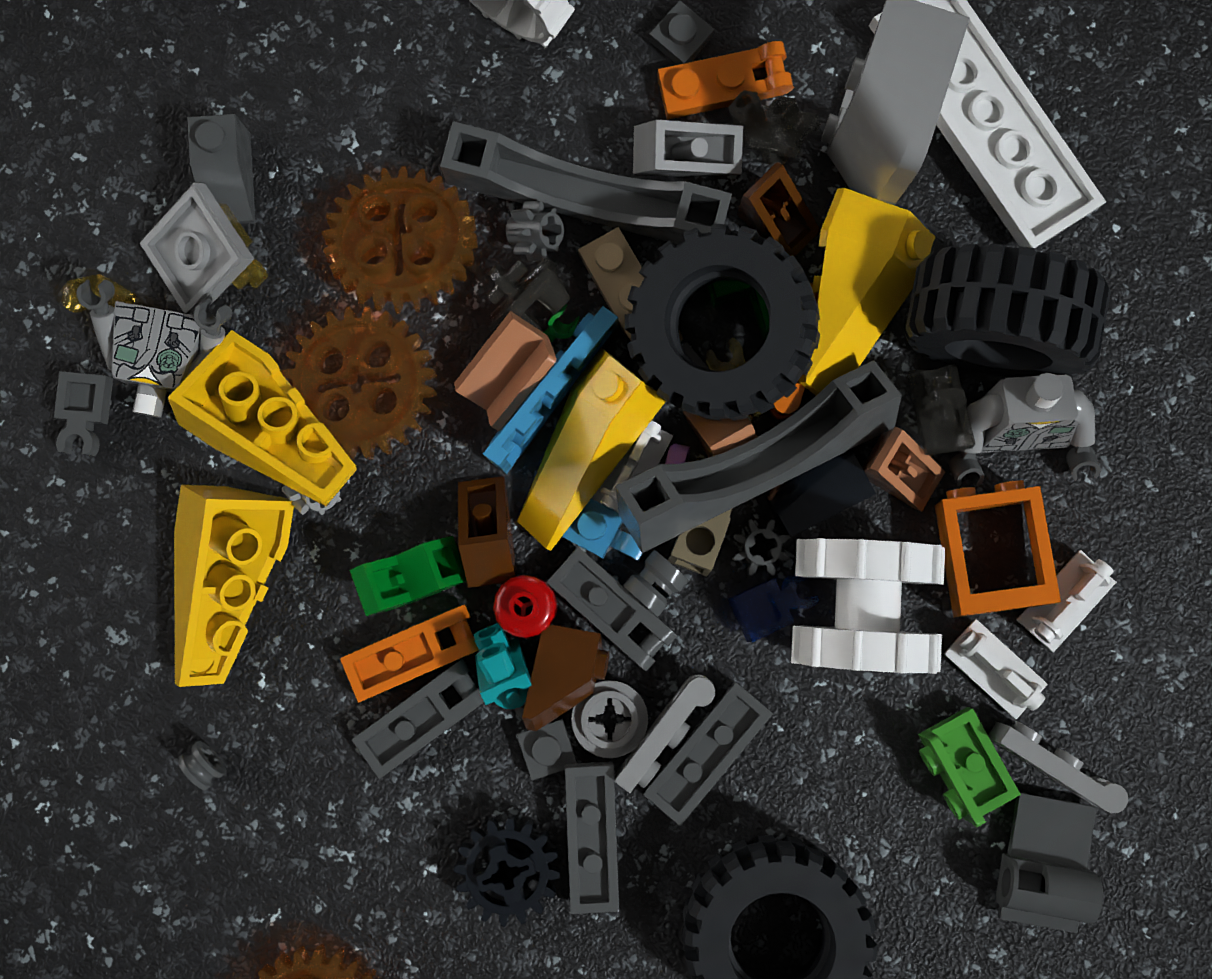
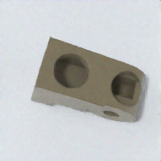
[668,508,733,577]

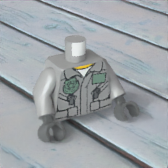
[76,279,232,418]
[949,373,1101,487]

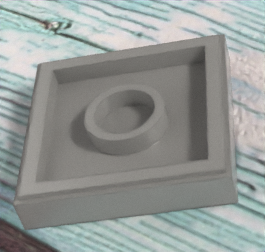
[140,183,254,315]

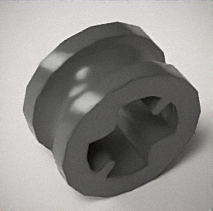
[178,741,227,790]

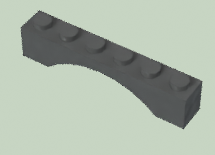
[440,121,732,244]
[615,360,902,553]

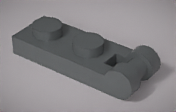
[546,547,678,672]
[352,659,484,779]

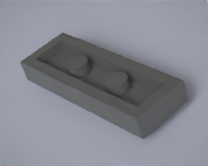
[642,681,773,826]
[565,761,619,914]

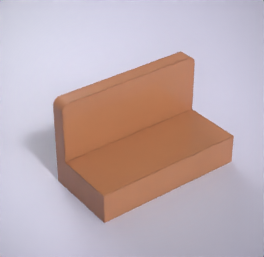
[454,311,556,431]

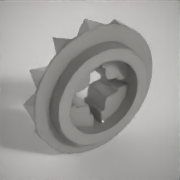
[571,680,648,758]

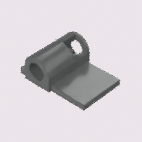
[995,792,1103,933]

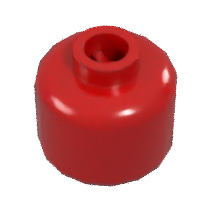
[493,575,557,638]

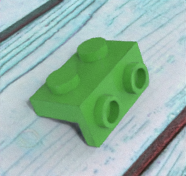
[918,707,1021,827]

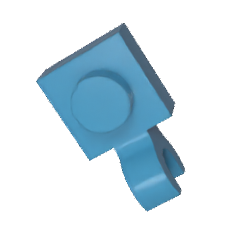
[562,499,643,562]

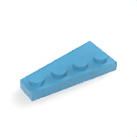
[483,306,618,474]

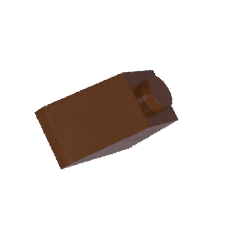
[458,476,516,588]
[522,625,609,731]

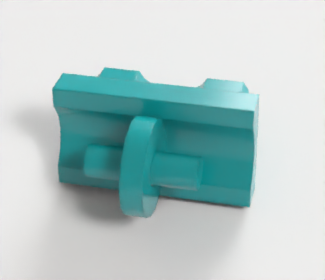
[474,623,532,709]

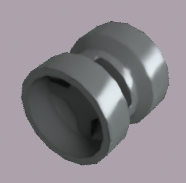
[622,550,689,617]

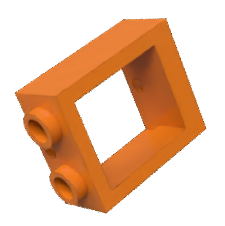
[935,480,1061,617]

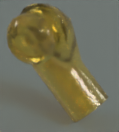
[61,274,136,313]

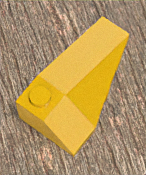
[798,188,935,396]
[168,330,357,506]
[517,347,666,551]
[174,485,294,687]

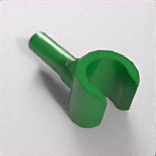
[543,303,580,342]

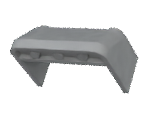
[821,0,970,205]

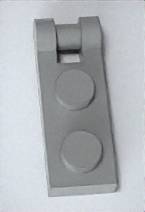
[614,674,715,793]
[988,721,1128,813]

